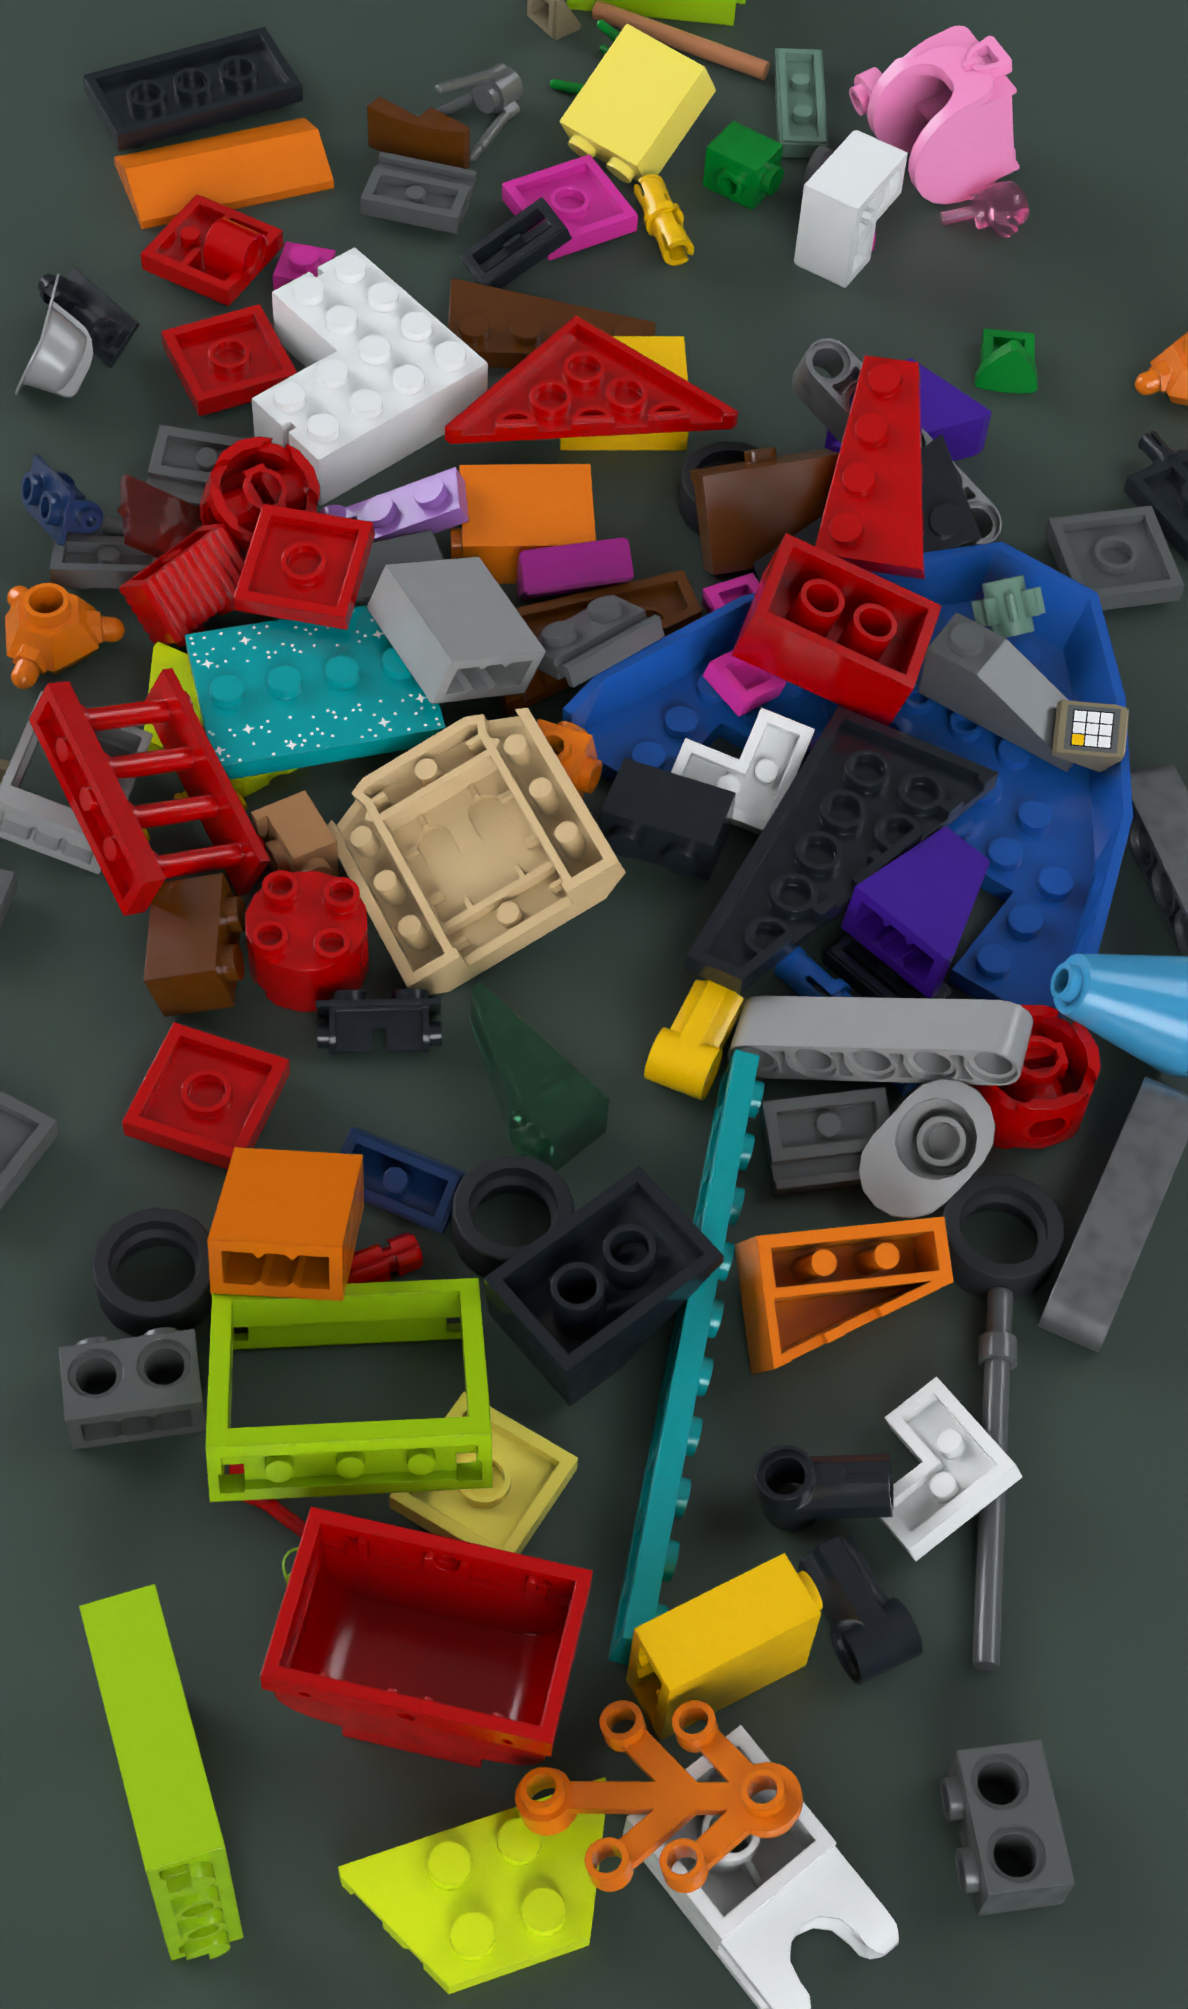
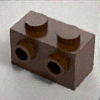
[143,873,247,1017]

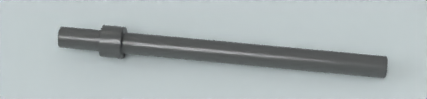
[972,1287,1018,1672]

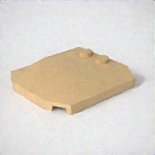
[327,708,626,995]

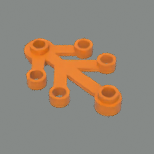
[515,1700,803,1893]

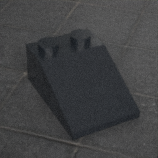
[483,1166,724,1406]

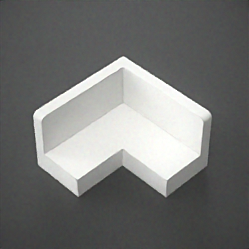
[794,130,908,288]

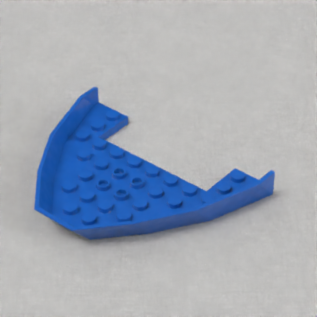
[562,541,1133,1020]

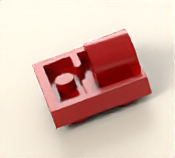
[140,194,284,306]

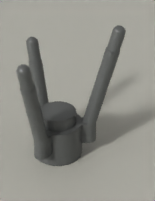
[435,62,524,162]

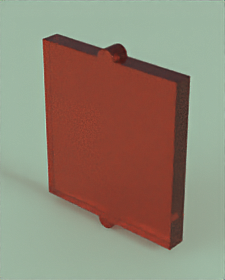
[117,474,203,559]

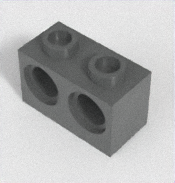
[59,1327,206,1450]
[940,1739,1075,1916]

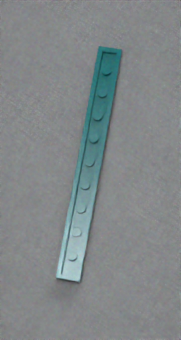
[608,1049,764,1666]

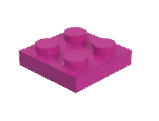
[502,154,638,261]

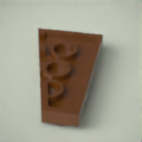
[448,278,656,368]
[497,570,702,717]

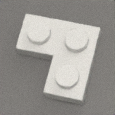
[671,708,815,835]
[879,1376,1022,1562]

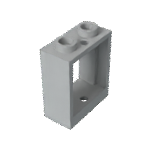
[0,691,153,875]

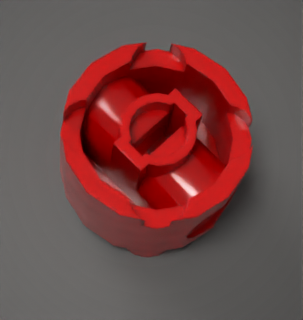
[199,436,320,560]
[245,870,369,1012]
[969,1005,1101,1149]

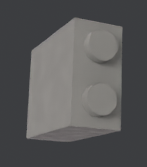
[366,557,546,704]

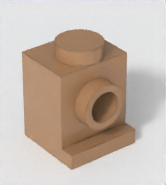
[251,790,339,877]

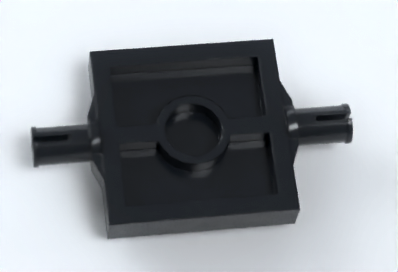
[1123,430,1188,561]

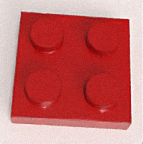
[161,304,297,417]
[234,504,375,630]
[122,1022,290,1169]

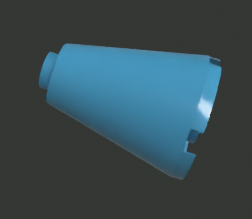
[1050,953,1188,1079]

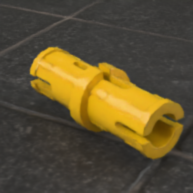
[633,174,694,266]

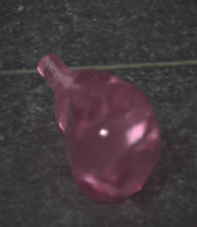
[941,181,1029,238]

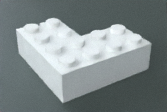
[252,247,488,506]

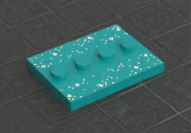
[185,605,446,780]

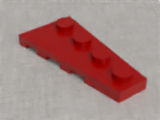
[815,355,925,580]

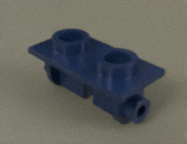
[21,454,103,546]

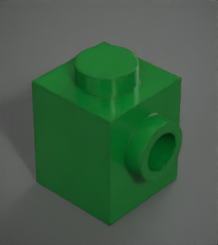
[703,120,784,210]

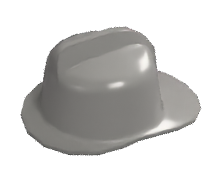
[15,273,93,398]
[859,1079,995,1219]

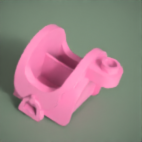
[849,25,1020,205]

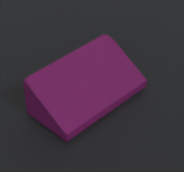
[516,537,634,600]

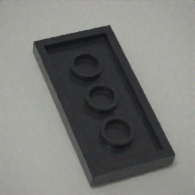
[83,27,303,151]

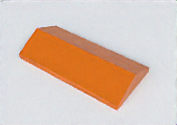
[114,117,334,229]

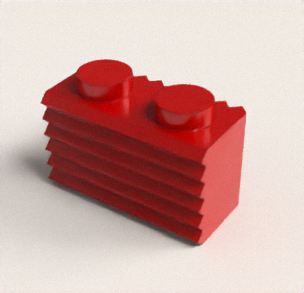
[119,523,245,647]

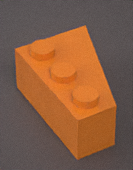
[734,1217,954,1375]

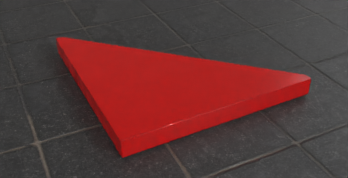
[445,315,739,444]

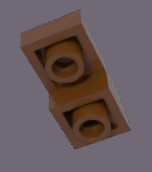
[367,96,470,169]

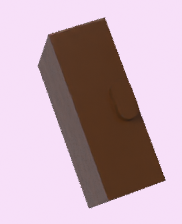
[690,447,839,575]

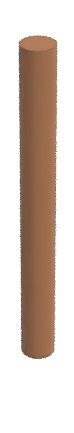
[592,0,770,81]

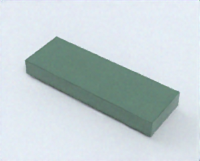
[773,48,829,158]

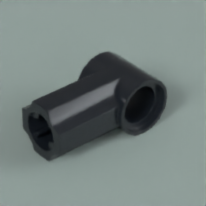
[754,1445,894,1532]
[798,1536,923,1685]

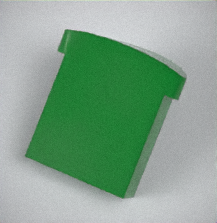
[975,328,1038,394]

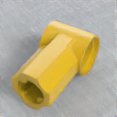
[644,980,744,1101]

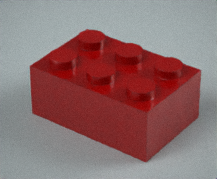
[732,533,942,726]

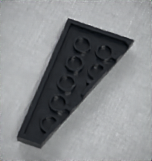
[685,706,999,994]

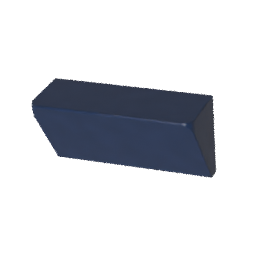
[340,1126,468,1234]

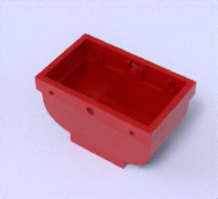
[260,1507,593,1768]

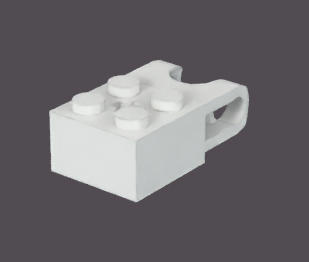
[623,1725,899,2009]

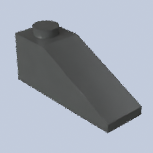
[919,613,1074,772]

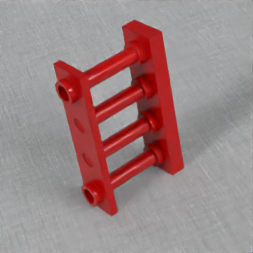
[29,668,270,916]

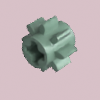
[971,575,1046,638]

